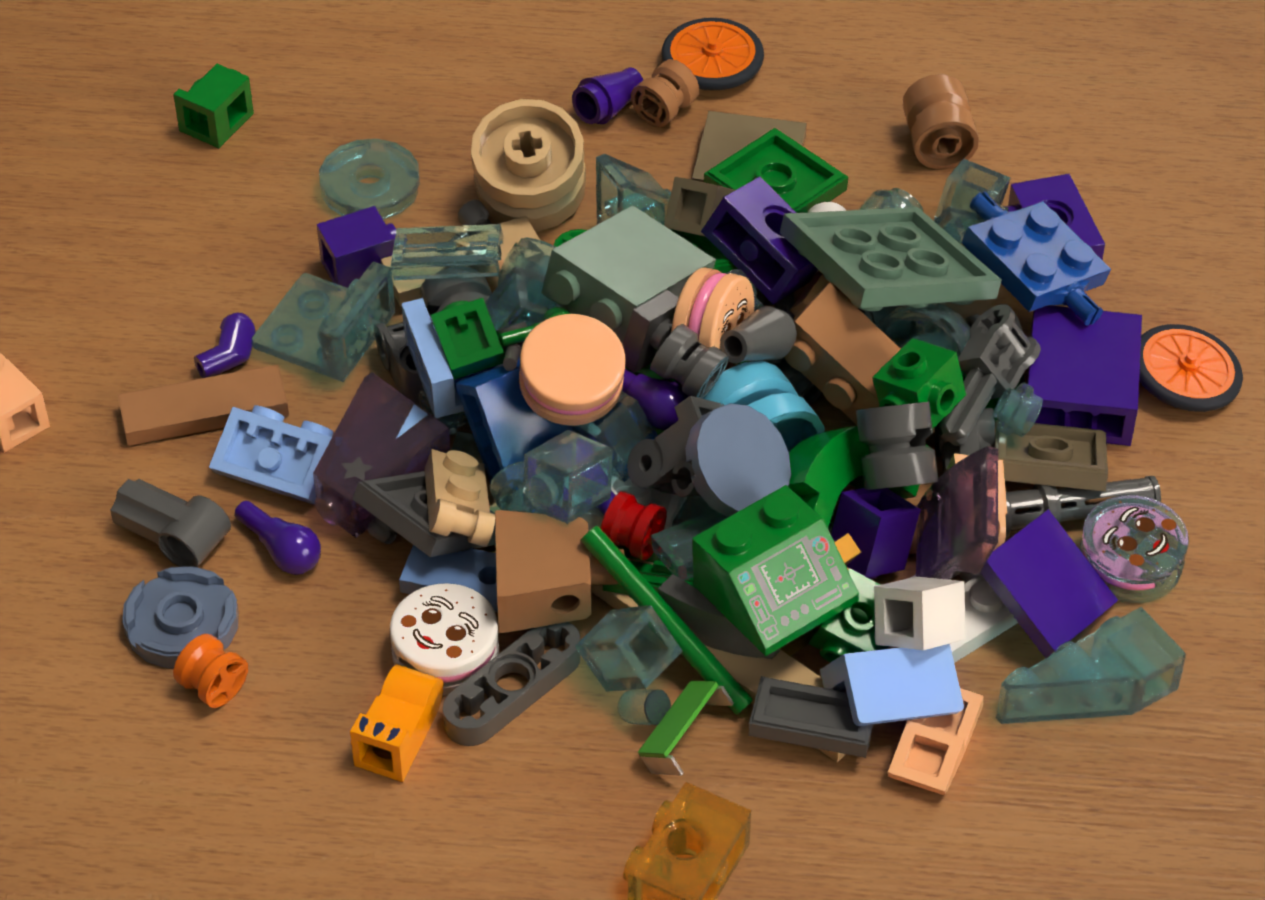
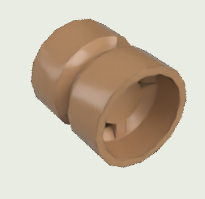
[902,74,979,170]

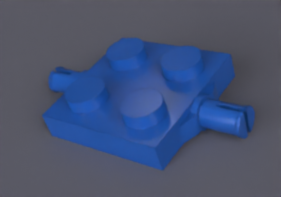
[961,191,1111,326]

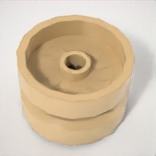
[471,99,586,232]

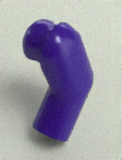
[194,312,256,378]

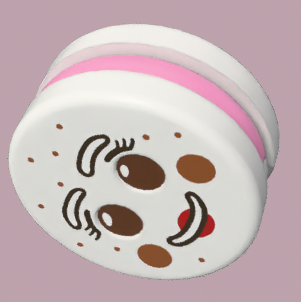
[390,583,499,695]

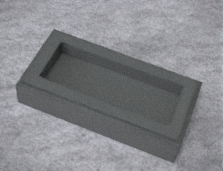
[748,676,873,758]

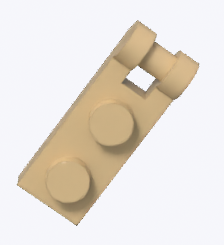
[425,449,495,547]

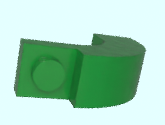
[788,425,931,528]

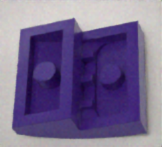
[975,509,1118,658]

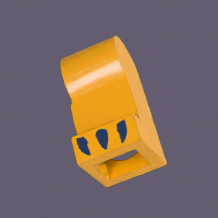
[350,664,444,782]

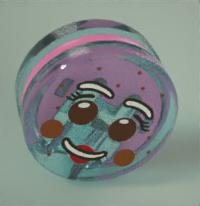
[1079,495,1189,603]

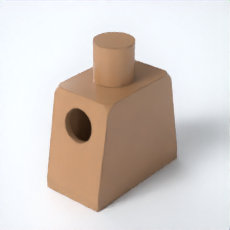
[495,510,624,633]

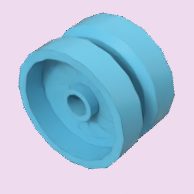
[703,360,825,452]

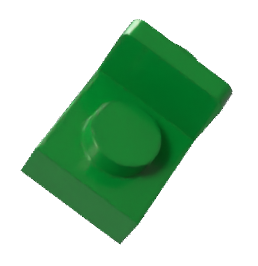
[431,297,505,380]

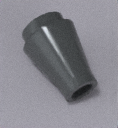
[720,306,797,363]

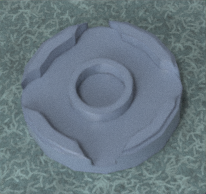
[685,403,791,517]
[122,566,239,669]

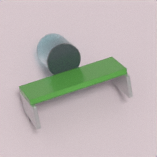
[617,681,734,776]

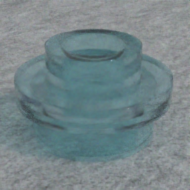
[994,383,1043,437]

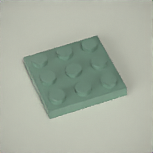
[780,207,1002,311]

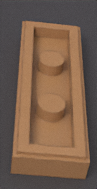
[118,364,289,446]

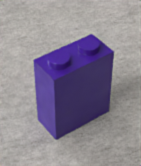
[1023,305,1142,446]

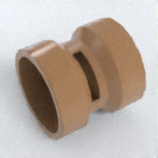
[631,59,699,128]

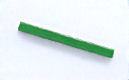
[580,525,753,716]

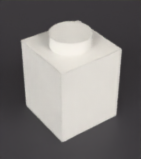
[874,577,965,650]

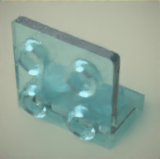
[252,261,395,382]

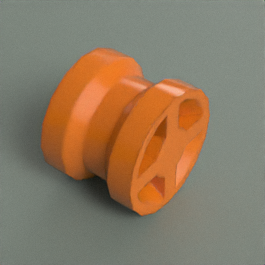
[173,633,248,708]

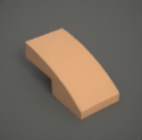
[888,688,984,796]

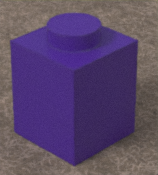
[317,206,402,294]
[831,488,921,579]

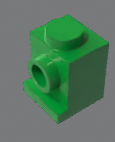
[173,64,254,148]

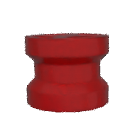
[601,491,667,561]

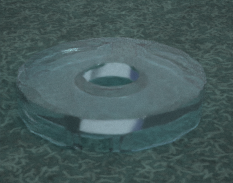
[319,139,420,219]

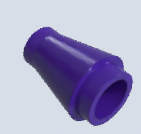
[572,67,643,124]

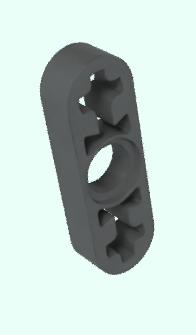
[443,622,581,746]

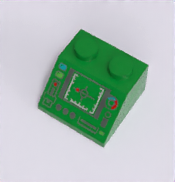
[692,485,859,656]

